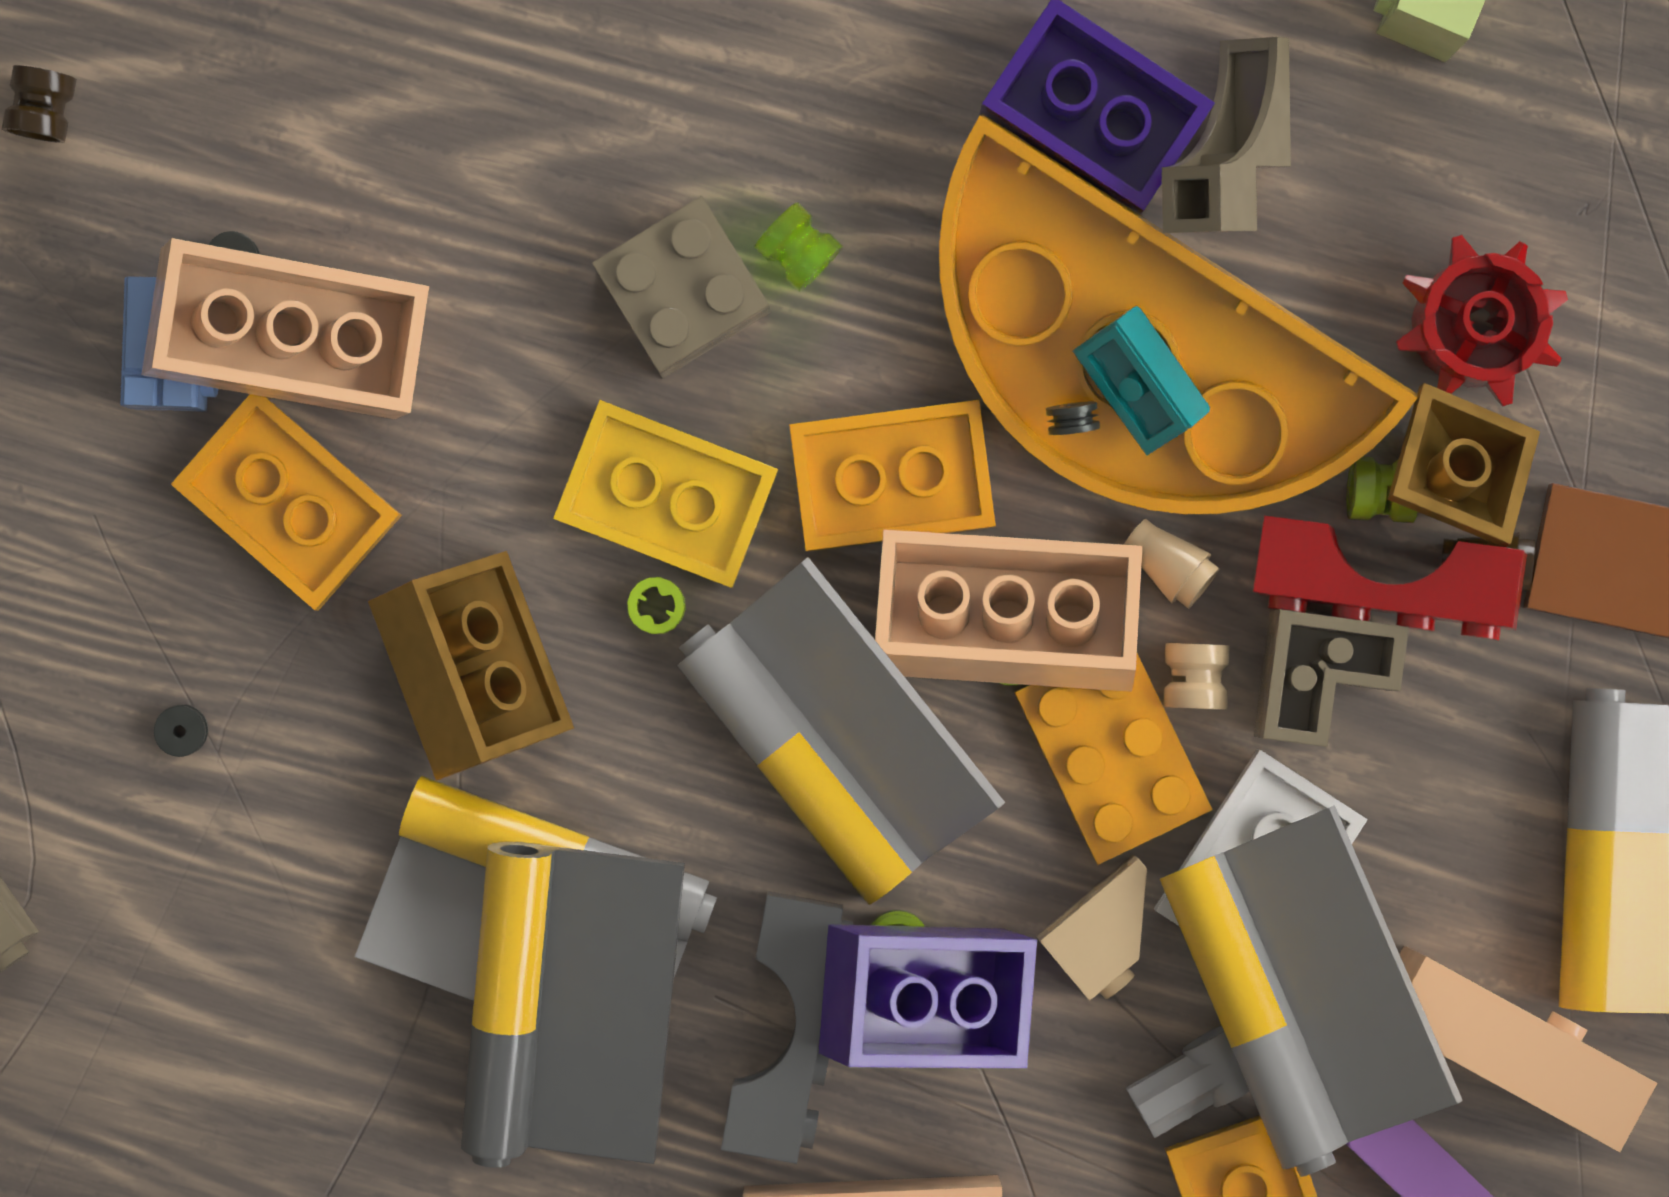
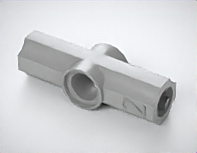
[1126,1025,1250,1138]

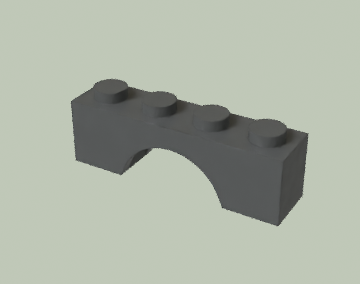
[721,891,853,1164]

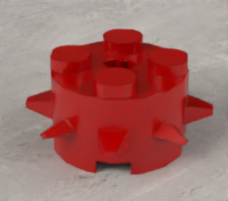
[1396,235,1568,407]

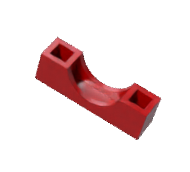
[1253,515,1527,641]

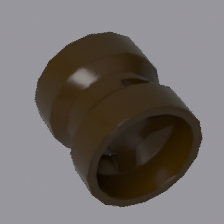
[1,65,77,143]

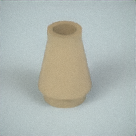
[1124,519,1220,609]

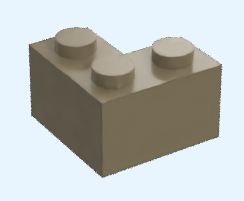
[1254,610,1409,747]

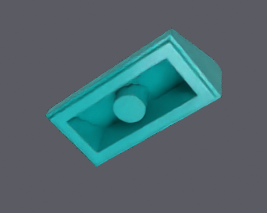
[1072,306,1210,456]

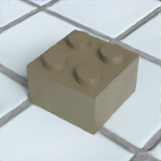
[592,196,771,378]

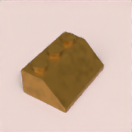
[368,551,574,781]

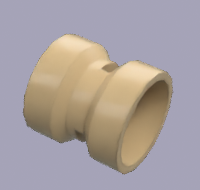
[1163,643,1230,709]

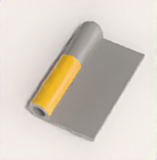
[677,557,1005,905]
[355,776,717,1001]

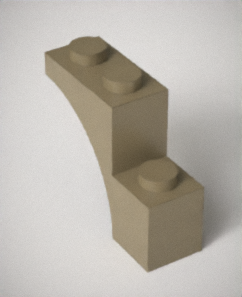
[1162,37,1291,233]

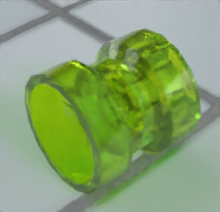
[754,202,843,292]

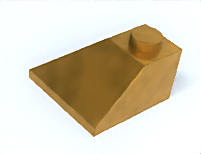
[1388,383,1540,547]

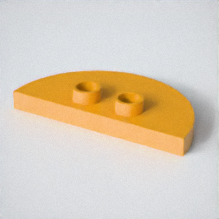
[939,114,1417,514]

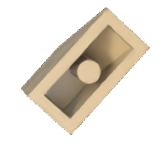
[1036,855,1147,1001]

